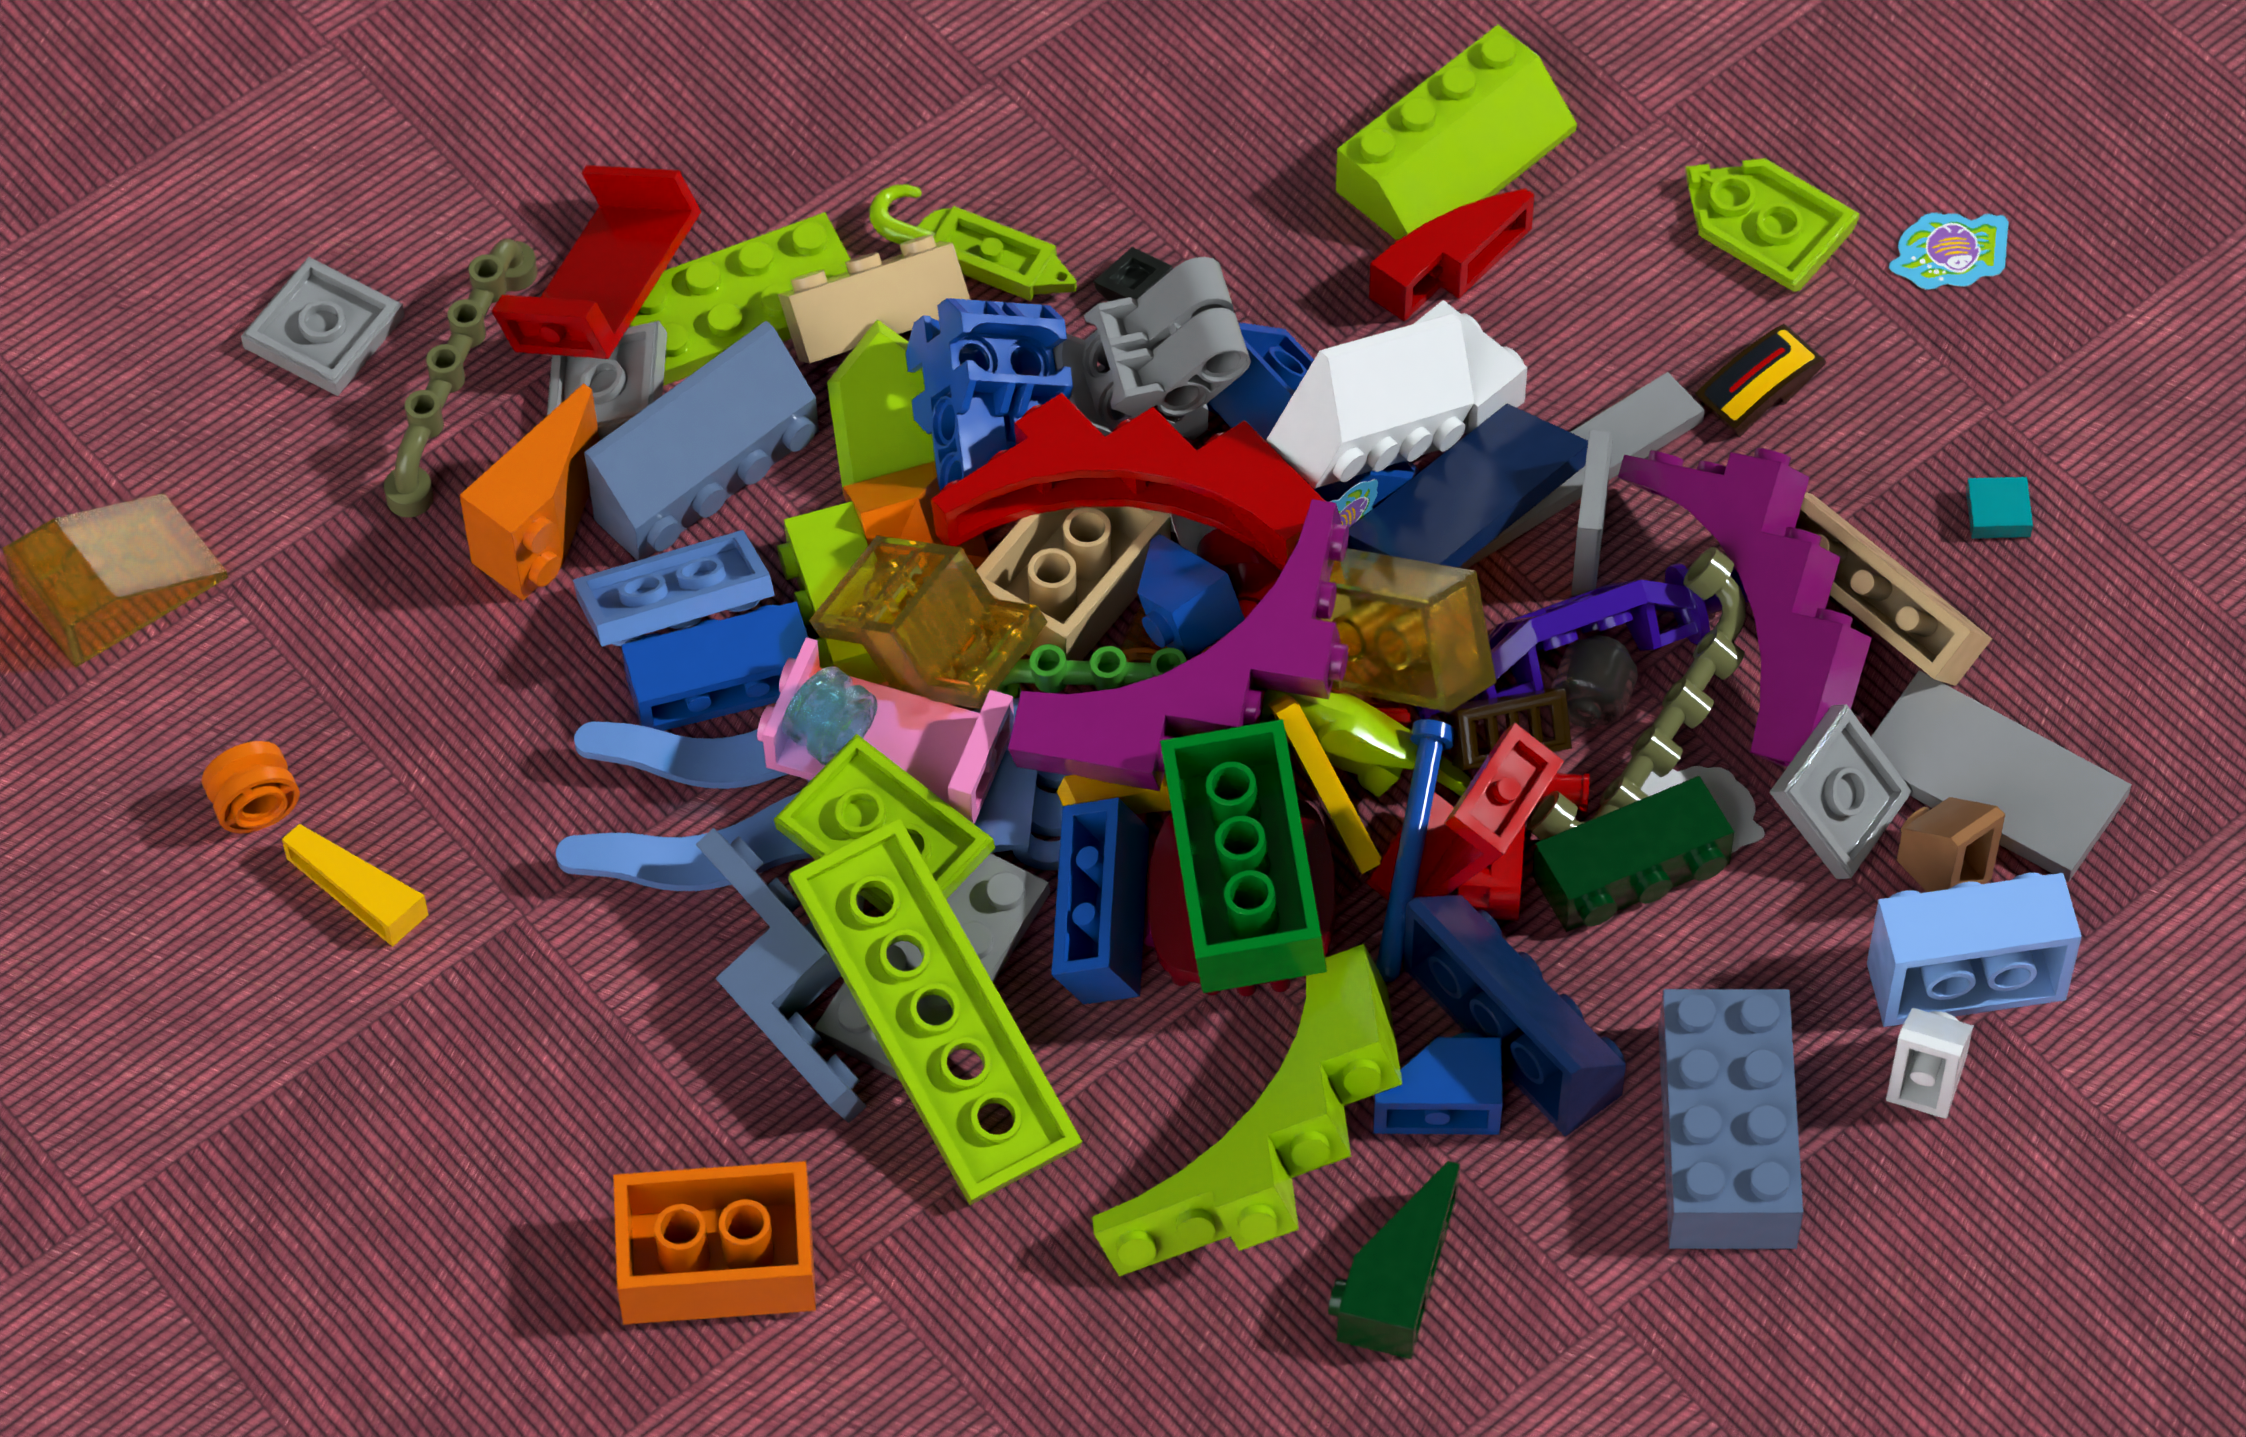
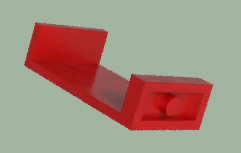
[491,165,701,359]
[1365,723,1564,900]

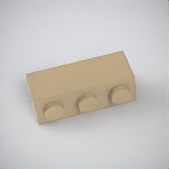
[778,234,970,363]

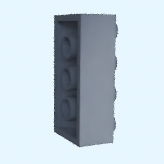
[584,321,819,561]

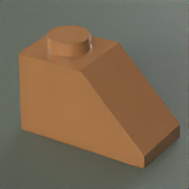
[1897,797,2006,892]

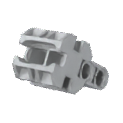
[1053,257,1251,441]

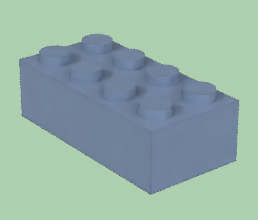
[1658,989,1803,1249]

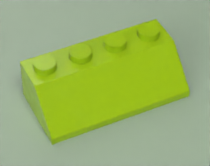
[1336,24,1577,241]

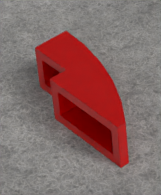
[1369,188,1535,322]

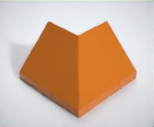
[843,461,990,593]

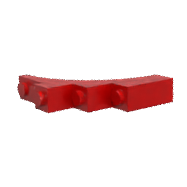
[931,393,1325,571]

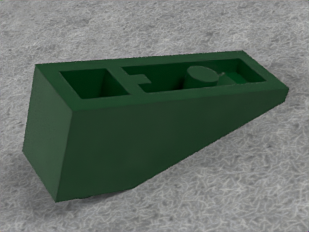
[1328,1161,1460,1359]

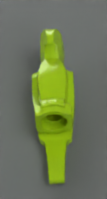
[1259,689,1471,798]

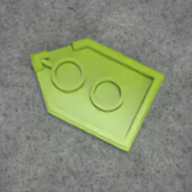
[1685,158,1860,292]
[827,319,935,496]

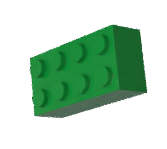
[1160,719,1327,993]

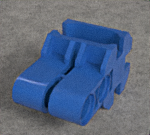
[906,298,1073,491]

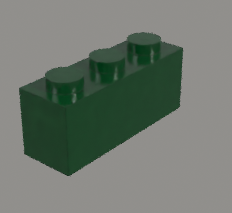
[1532,775,1734,932]

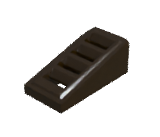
[1445,687,1572,770]

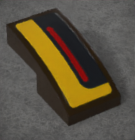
[1695,323,1826,438]

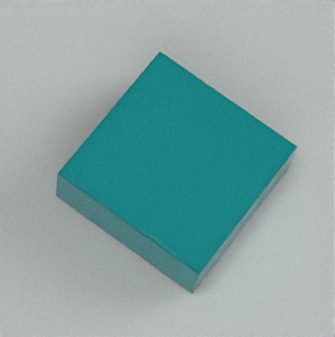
[1966,477,2033,539]

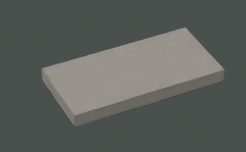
[1871,670,2132,882]

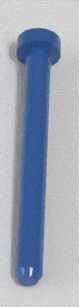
[1376,719,1455,982]

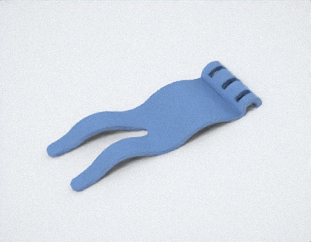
[556,698,1067,891]

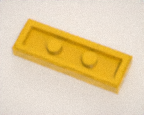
[1268,694,1381,874]

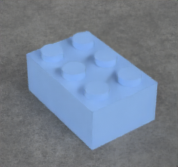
[1867,873,2082,1027]

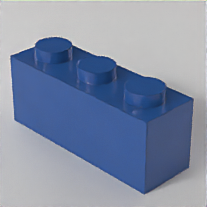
[621,601,808,731]
[1052,797,1150,1005]

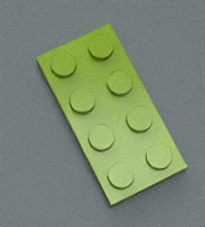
[629,212,851,386]

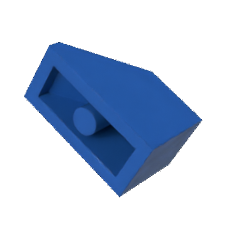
[1137,534,1245,660]
[1373,1033,1502,1135]

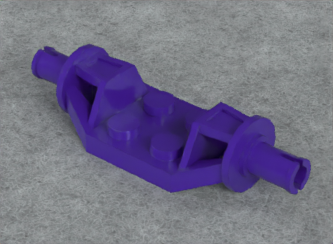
[1409,563,1749,720]

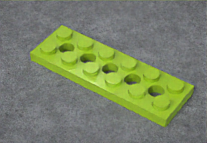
[788,818,1082,1206]

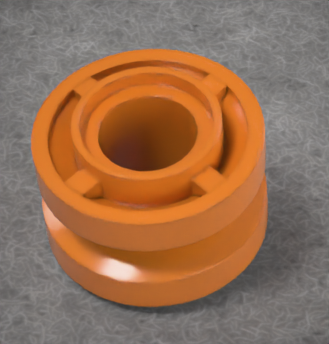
[202,741,300,833]

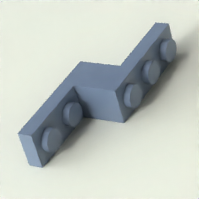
[695,828,867,1123]

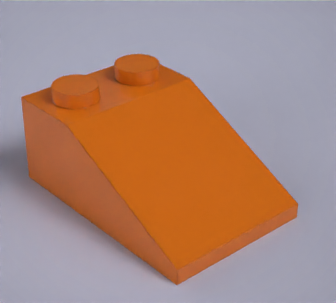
[459,383,600,601]

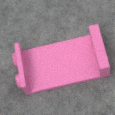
[757,637,1014,824]

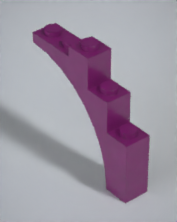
[1618,448,1872,767]
[1008,499,1349,791]

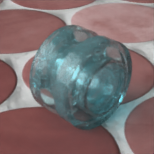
[782,666,877,765]

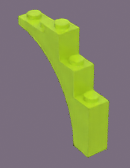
[1092,944,1402,1277]

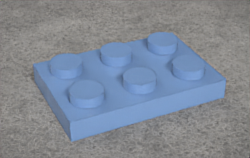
[572,530,775,647]

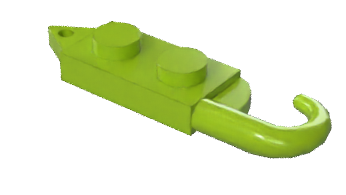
[869,184,1077,301]

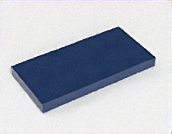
[1347,403,1588,589]

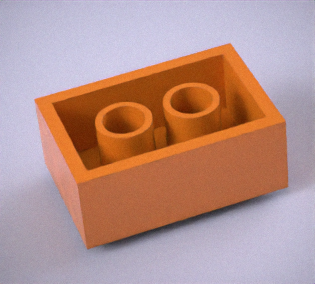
[613,1161,816,1325]

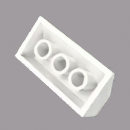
[1266,313,1474,489]

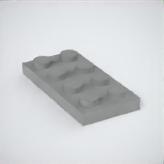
[814,853,1051,1081]

